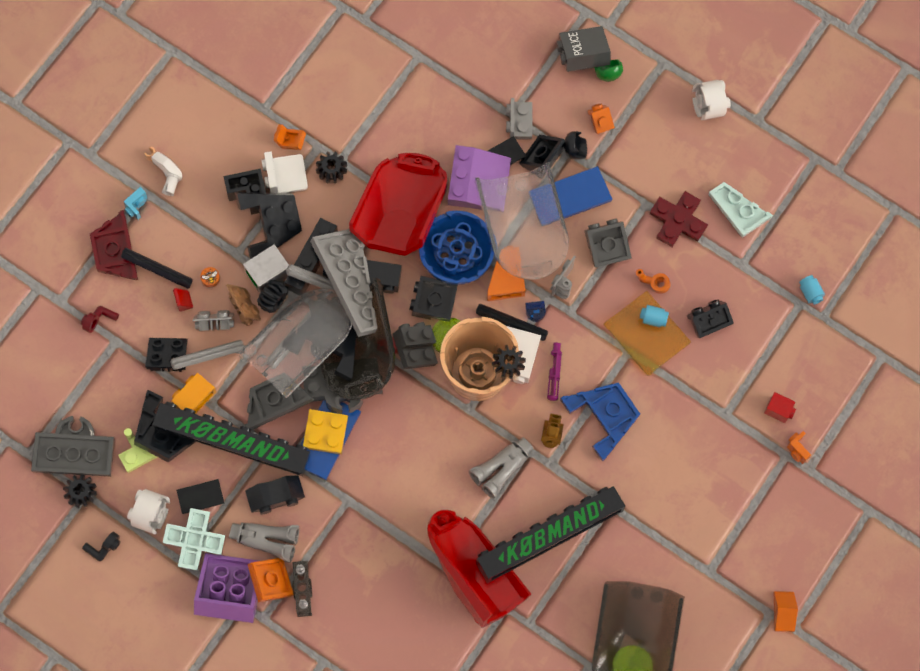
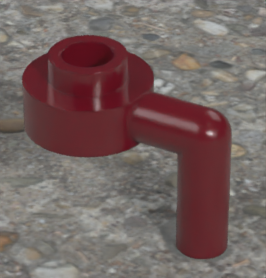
[81,306,119,333]

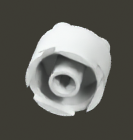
[692,80,731,120]
[127,489,170,534]

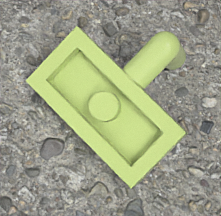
[118,428,157,473]

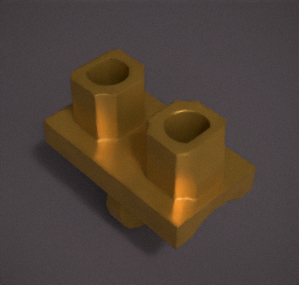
[541,413,564,448]

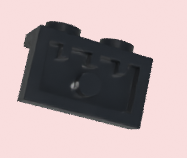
[687,299,734,338]

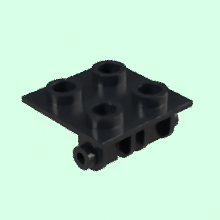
[145,338,188,372]

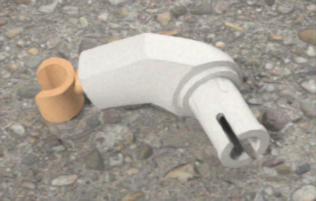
[144,147,182,196]

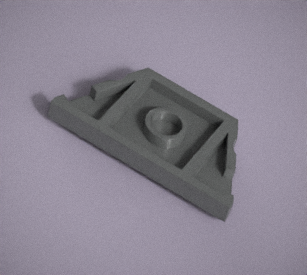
[245,372,314,430]

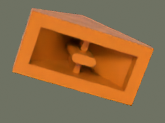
[774,591,798,632]

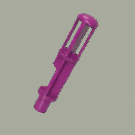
[547,342,562,401]

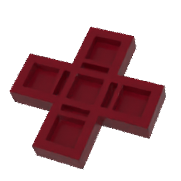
[649,191,708,248]

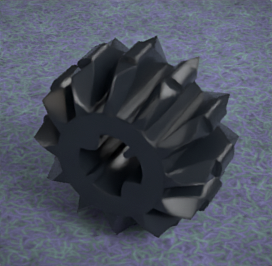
[316,151,347,184]
[257,280,288,313]
[492,345,526,379]
[63,474,97,508]

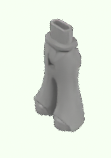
[469,437,533,499]
[229,523,300,563]

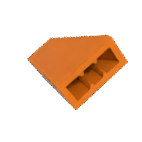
[487,246,526,301]

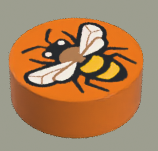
[200,267,220,287]

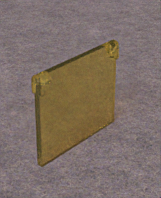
[603,291,691,376]

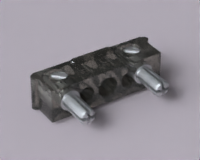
[292,561,312,617]

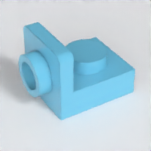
[123,187,147,220]

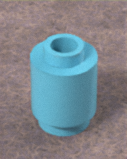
[799,275,825,305]
[640,305,669,327]

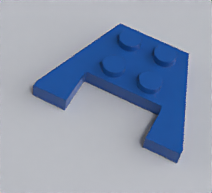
[560,383,640,461]

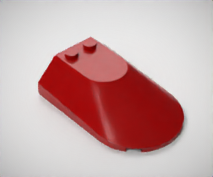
[349,153,447,256]
[427,510,531,628]

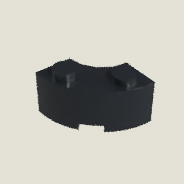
[245,475,305,515]

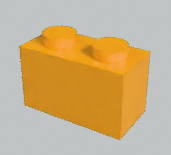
[171,372,216,414]

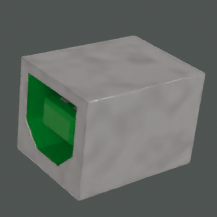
[243,244,289,293]

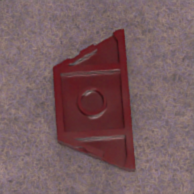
[90,210,138,280]

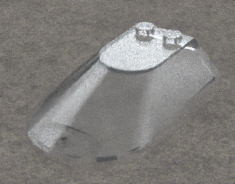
[475,162,569,280]
[236,288,352,398]

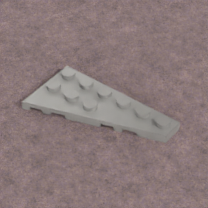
[310,229,377,337]

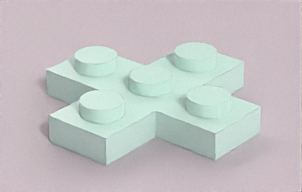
[163,508,225,571]

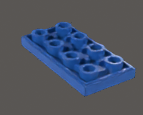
[528,166,612,227]
[300,400,361,480]

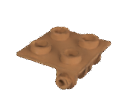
[226,284,261,326]

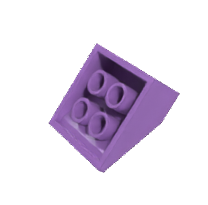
[448,145,511,213]
[194,553,258,623]

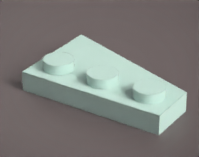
[708,182,773,238]

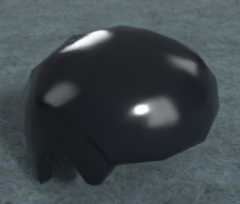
[564,131,587,159]

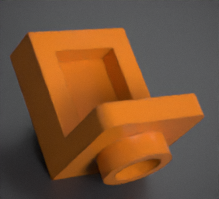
[587,103,615,134]
[274,124,306,150]
[787,431,811,464]

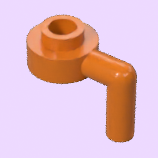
[636,269,671,294]

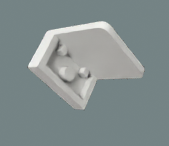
[262,151,308,193]

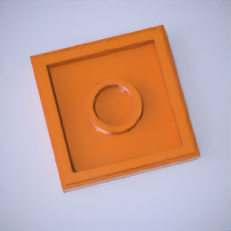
[247,558,294,602]

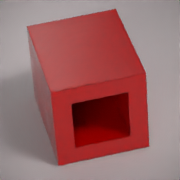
[764,392,796,423]

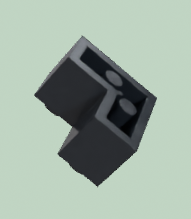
[223,168,266,215]

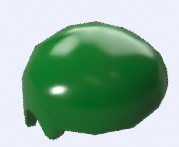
[594,59,623,82]

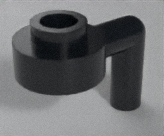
[82,531,121,561]

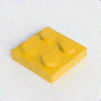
[303,409,348,455]

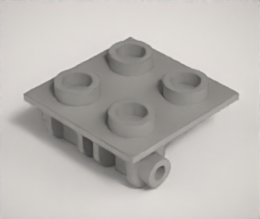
[550,256,576,299]
[192,310,234,331]

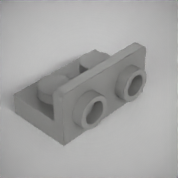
[506,98,532,139]

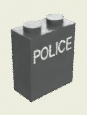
[556,26,611,72]

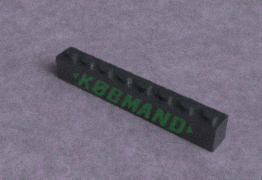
[152,402,310,477]
[476,486,625,584]

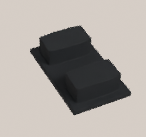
[488,136,526,165]
[176,479,225,514]

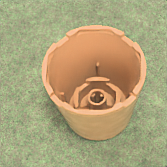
[440,317,519,401]

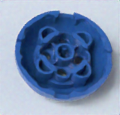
[419,211,495,285]

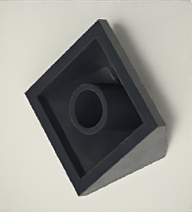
[519,134,565,179]

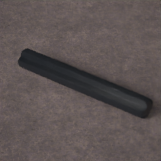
[121,248,193,289]
[476,304,548,341]

